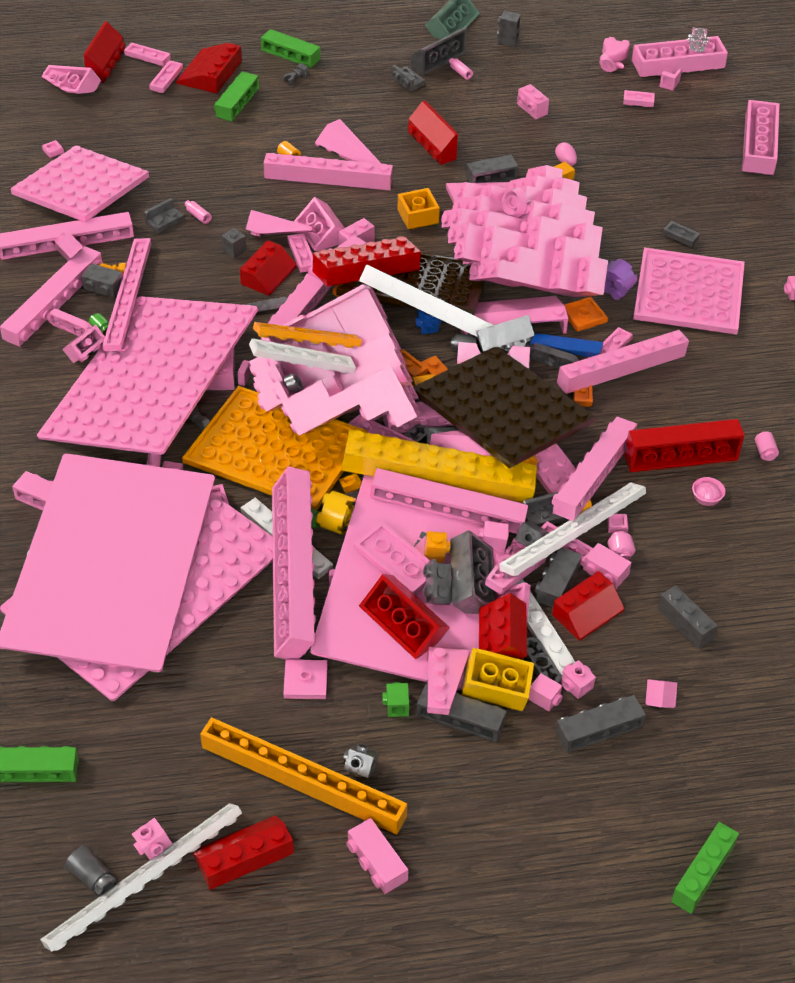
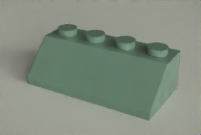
[425,0,480,39]

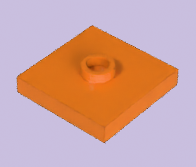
[564,296,608,332]

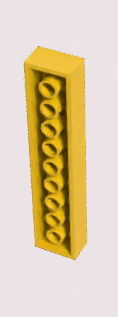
[342,429,537,504]

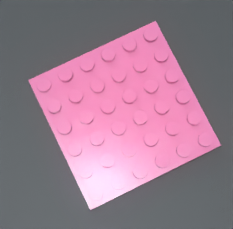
[11,146,149,222]
[633,247,745,335]

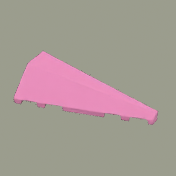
[315,119,381,164]

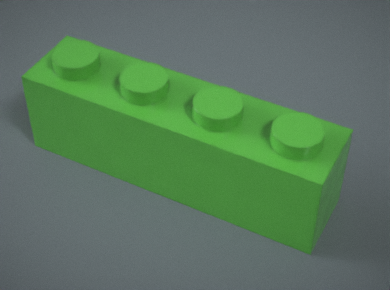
[261,29,320,68]
[214,71,259,121]
[0,746,79,782]
[671,822,739,914]

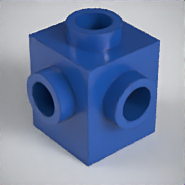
[415,309,441,334]

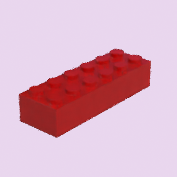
[312,236,421,287]
[624,419,745,472]

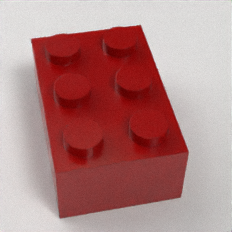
[479,593,527,659]

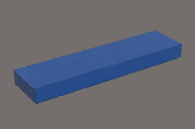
[530,333,603,357]

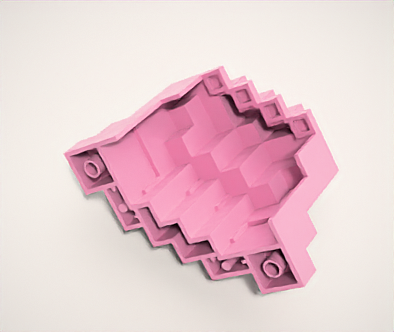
[441,165,608,298]
[249,284,422,435]

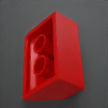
[240,240,297,296]
[552,571,624,641]

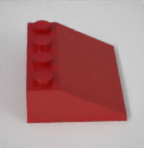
[176,43,242,94]

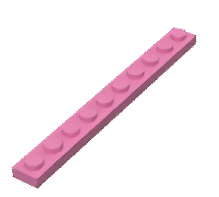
[103,238,152,351]

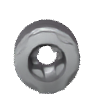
[64,844,116,896]

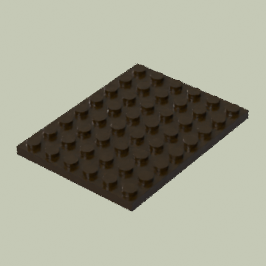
[336,253,485,315]
[413,347,595,468]

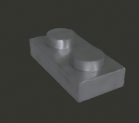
[663,221,700,247]

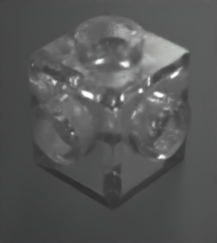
[687,27,709,52]

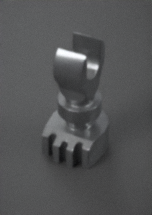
[283,63,309,85]
[187,405,210,430]

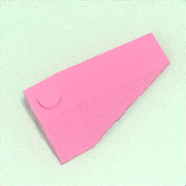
[41,65,101,94]
[246,210,317,237]
[430,430,494,457]

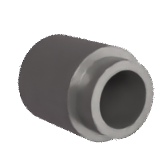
[451,334,477,352]

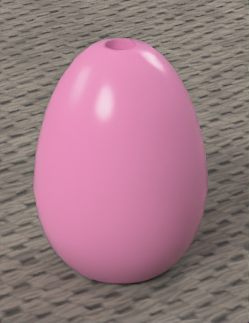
[555,142,577,166]

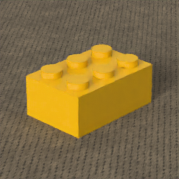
[461,647,534,711]

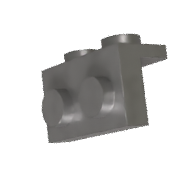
[392,65,425,92]
[523,492,566,527]

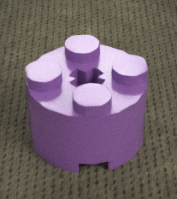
[604,259,637,300]

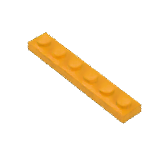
[253,322,362,348]

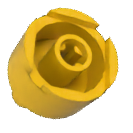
[316,491,356,535]

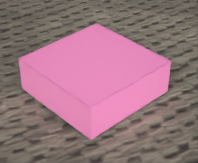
[42,140,64,158]
[238,360,251,386]
[607,514,628,533]

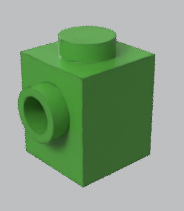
[382,682,409,717]

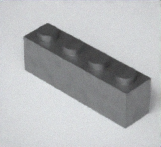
[416,684,506,743]
[555,695,646,753]

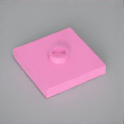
[283,660,328,699]

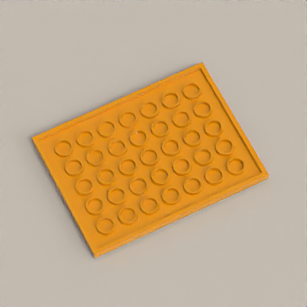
[182,386,368,510]

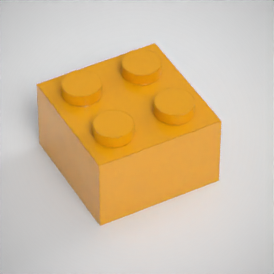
[397,188,440,230]

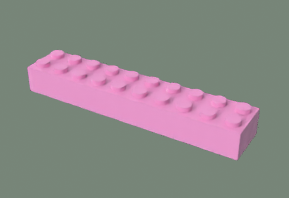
[272,466,316,660]

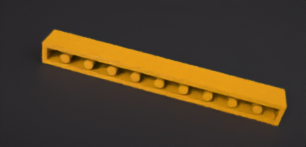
[200,717,407,835]

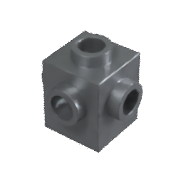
[343,744,380,778]

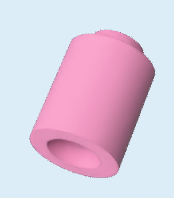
[755,432,779,461]

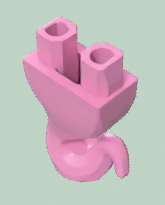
[599,37,630,72]

